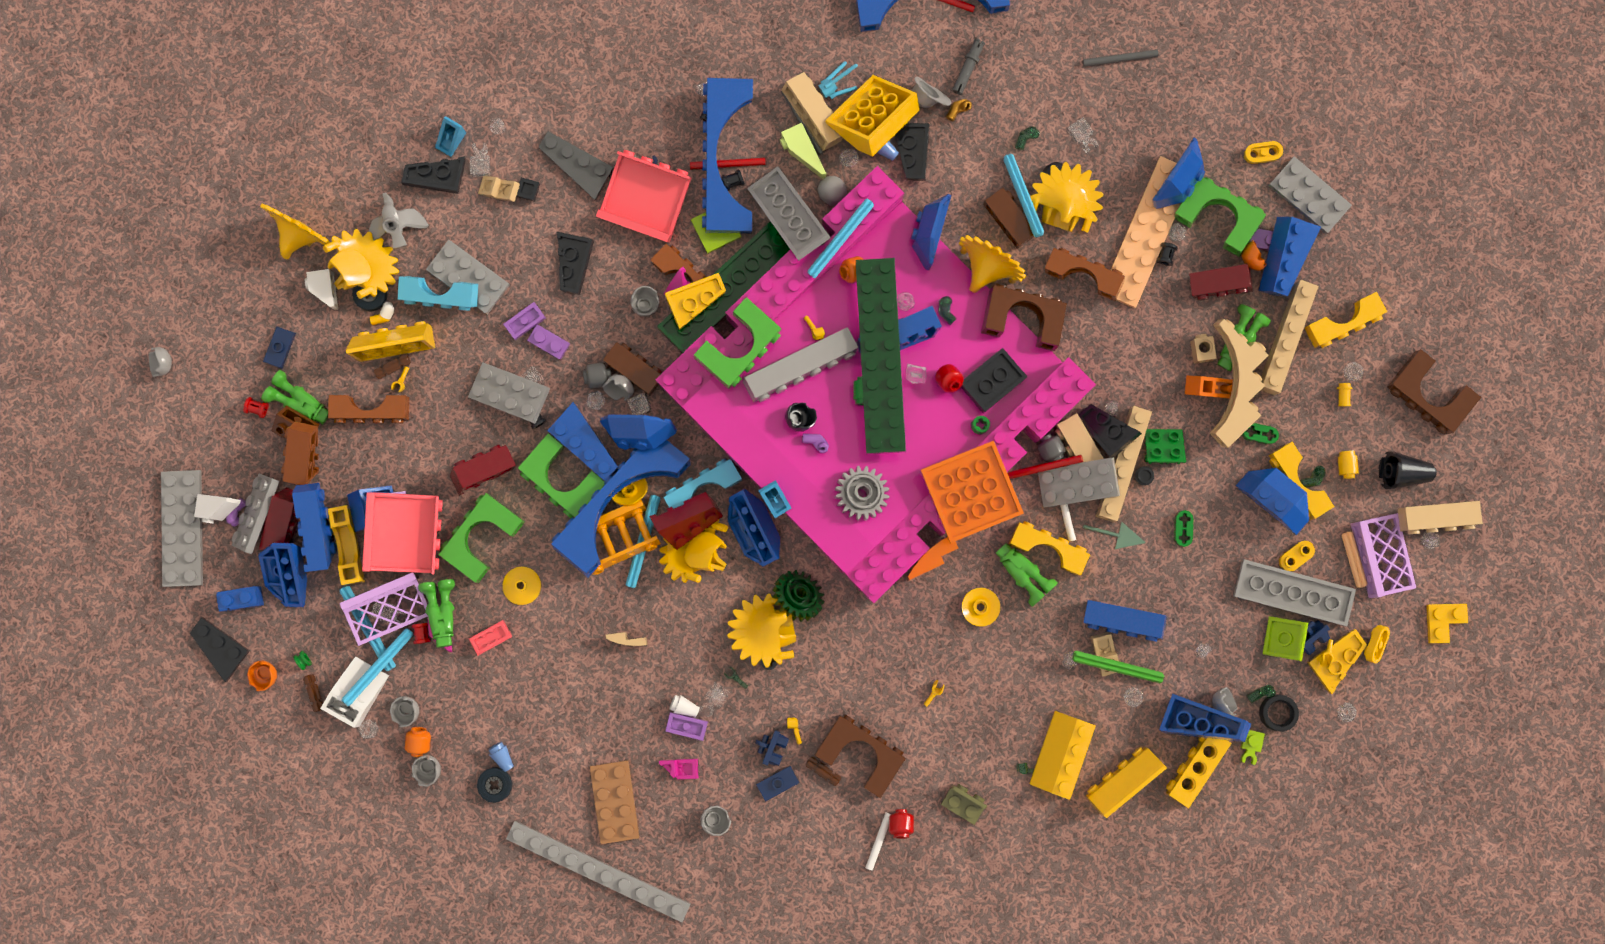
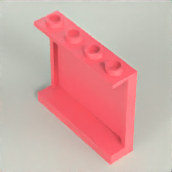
[596,149,692,243]
[362,492,443,574]

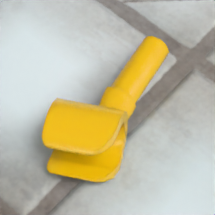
[804,316,825,340]
[391,366,409,392]
[1320,639,1334,667]
[924,680,944,707]
[787,718,802,744]

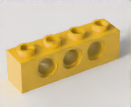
[1166,737,1232,808]

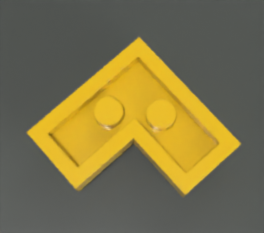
[1426,604,1468,643]

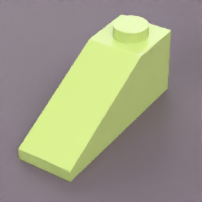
[779,123,826,179]

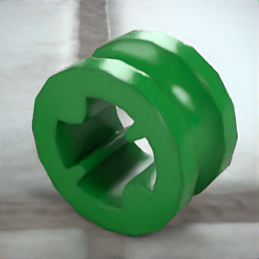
[971,416,990,435]
[293,651,312,670]

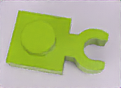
[1240,730,1265,765]

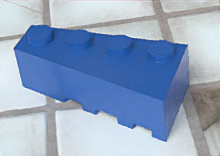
[1259,217,1321,296]
[856,306,942,354]
[547,402,618,481]
[292,483,337,572]
[1083,600,1167,642]
[1159,694,1251,742]

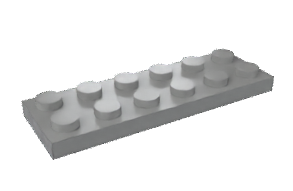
[747,167,830,261]
[161,470,203,587]
[1233,559,1356,627]

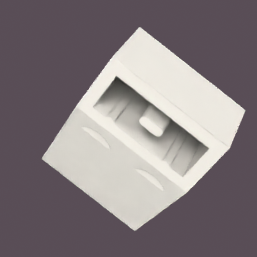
[320,657,389,728]

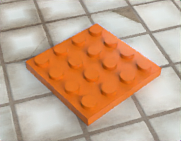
[920,441,1024,543]

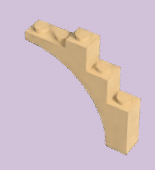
[1210,319,1269,448]

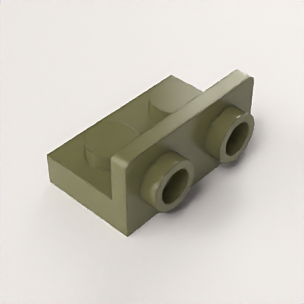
[941,783,987,825]

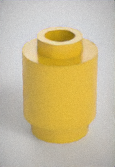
[1337,451,1359,479]

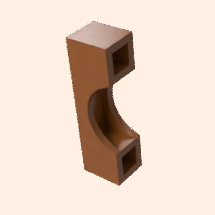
[650,244,706,282]
[1044,248,1125,301]
[328,395,409,424]

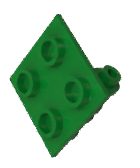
[1145,429,1186,464]

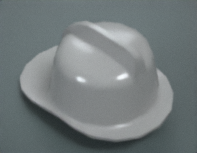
[911,77,951,108]

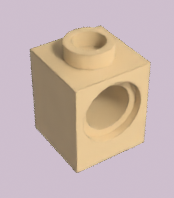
[1190,334,1217,364]

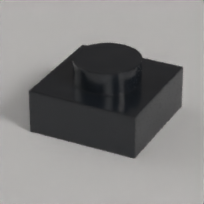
[516,177,540,202]

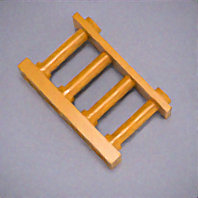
[591,500,661,575]

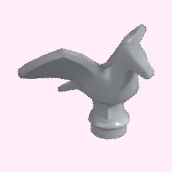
[369,192,429,249]

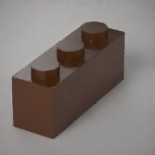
[983,187,1034,249]
[603,342,662,396]

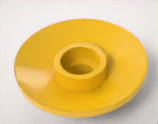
[612,479,648,506]
[503,567,541,605]
[962,588,1000,626]

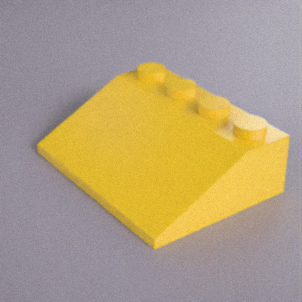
[825,75,920,157]
[346,321,435,362]

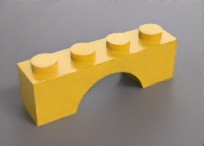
[1304,292,1387,348]
[1268,442,1334,520]
[328,505,365,586]
[1008,521,1090,576]

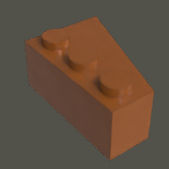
[281,421,319,485]

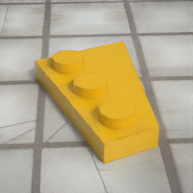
[665,273,726,330]
[1307,629,1367,694]

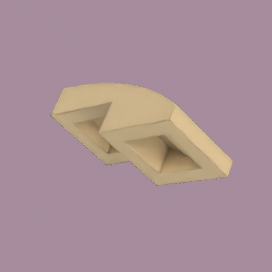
[478,176,520,202]
[606,632,648,646]
[1091,632,1119,677]

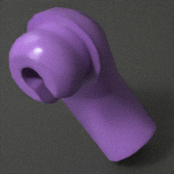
[802,433,829,453]
[226,497,246,527]

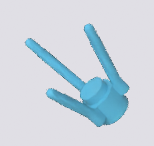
[818,61,858,99]

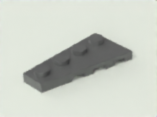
[539,131,614,201]

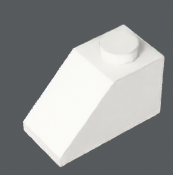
[305,269,338,310]
[194,494,241,524]

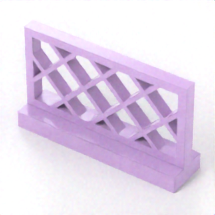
[1351,513,1416,598]
[340,572,428,646]

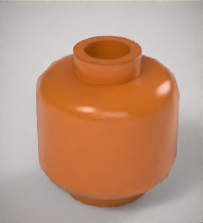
[839,256,864,284]
[405,727,431,757]

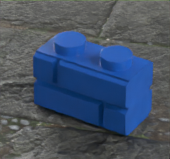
[216,586,264,612]

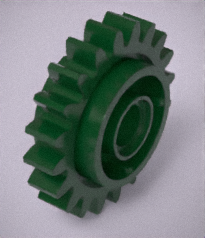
[772,570,825,622]

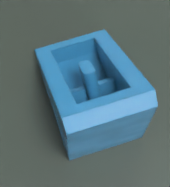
[435,116,466,157]
[758,480,791,518]

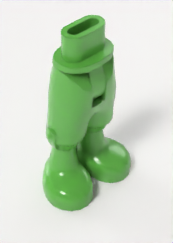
[1217,304,1271,372]
[261,370,328,425]
[996,543,1058,607]
[418,579,455,648]

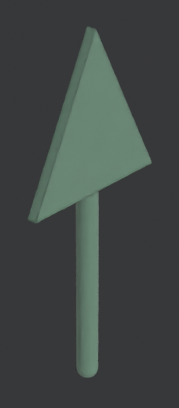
[1083,522,1146,549]

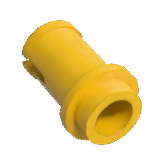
[1337,383,1353,407]

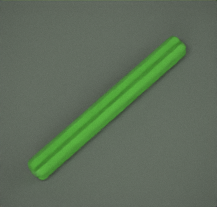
[1072,651,1164,683]

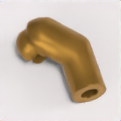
[946,99,972,122]

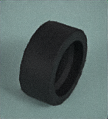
[1259,694,1299,732]

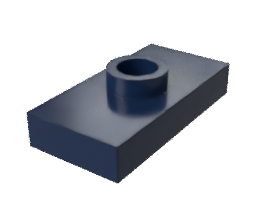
[263,326,296,369]
[756,766,800,802]

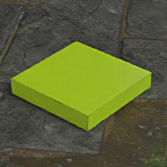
[691,212,741,254]
[1262,616,1308,661]

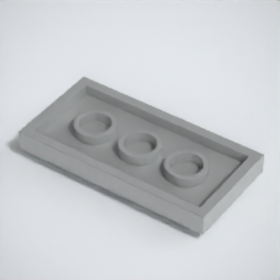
[1268,157,1352,234]
[426,240,510,315]
[468,362,550,424]
[1038,457,1120,507]
[232,473,279,554]

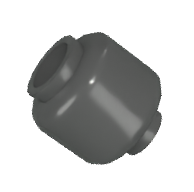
[583,362,611,389]
[1037,434,1066,462]

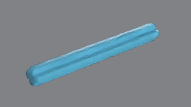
[1004,154,1044,238]
[808,199,874,278]
[626,495,660,588]
[339,586,396,671]
[341,628,414,706]

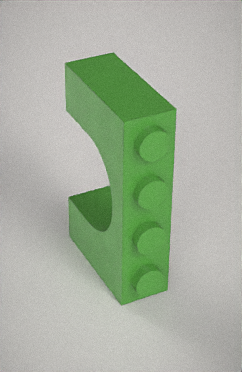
[1175,177,1266,257]
[693,297,781,389]
[518,433,605,518]
[439,493,525,583]

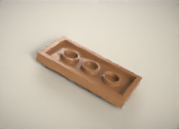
[590,760,640,844]

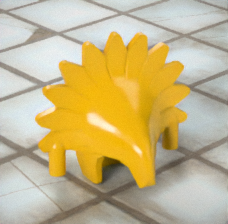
[1030,162,1104,232]
[260,203,330,259]
[323,229,399,299]
[959,235,1026,293]
[659,520,728,583]
[727,594,796,668]

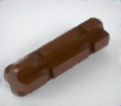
[374,354,411,379]
[303,674,323,712]
[806,757,841,786]

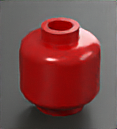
[935,364,964,393]
[889,809,914,839]

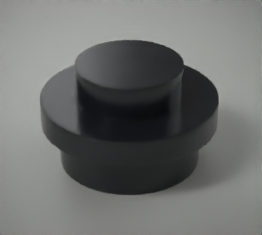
[1135,466,1154,486]

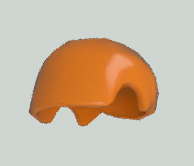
[1241,240,1267,271]
[247,660,277,691]

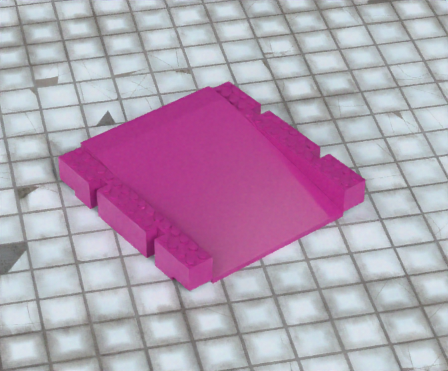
[656,166,1096,604]

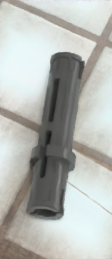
[952,38,985,95]

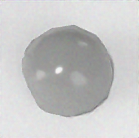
[817,176,848,206]
[630,286,659,317]
[149,347,172,377]
[603,374,634,401]
[1212,687,1237,716]
[390,696,420,727]
[412,755,441,787]
[700,805,731,836]

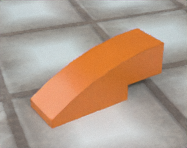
[907,537,958,580]

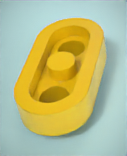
[1244,141,1283,164]
[1279,541,1315,572]
[1364,625,1390,664]

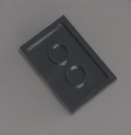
[961,348,1027,414]

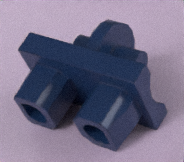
[1301,620,1330,655]
[755,729,789,766]

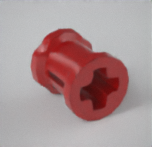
[243,397,269,418]
[411,623,431,644]

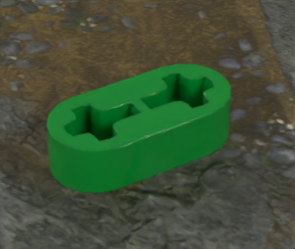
[1242,423,1279,444]
[1174,510,1194,547]

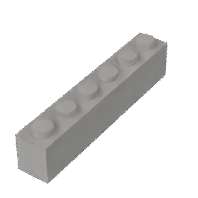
[743,327,859,402]

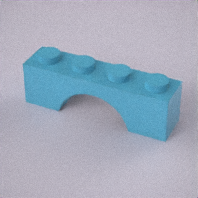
[398,276,479,311]
[664,458,742,509]

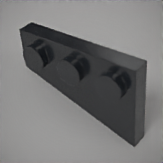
[895,123,930,181]
[401,156,466,194]
[557,232,594,295]
[1078,404,1142,458]
[190,617,250,682]

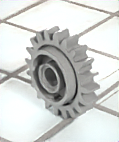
[835,466,890,521]

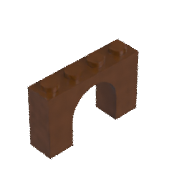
[981,284,1067,351]
[1387,349,1481,434]
[815,714,906,798]

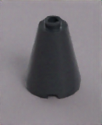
[1379,451,1437,490]

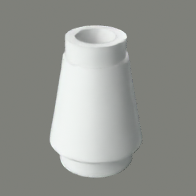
[669,695,700,718]

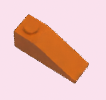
[1185,375,1233,399]

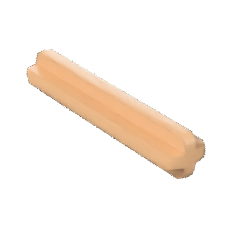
[1341,532,1367,588]

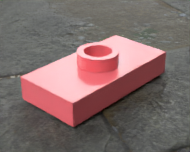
[469,620,512,656]

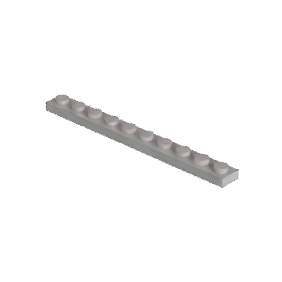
[506,821,691,922]

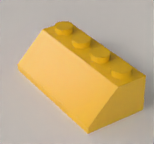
[1029,711,1096,800]
[1086,747,1167,818]

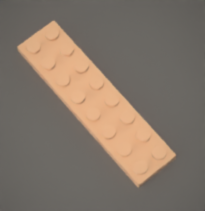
[1110,156,1182,308]

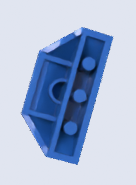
[1152,138,1205,209]
[911,194,952,270]
[600,415,677,450]
[1236,468,1309,535]
[727,489,780,567]
[258,543,307,607]

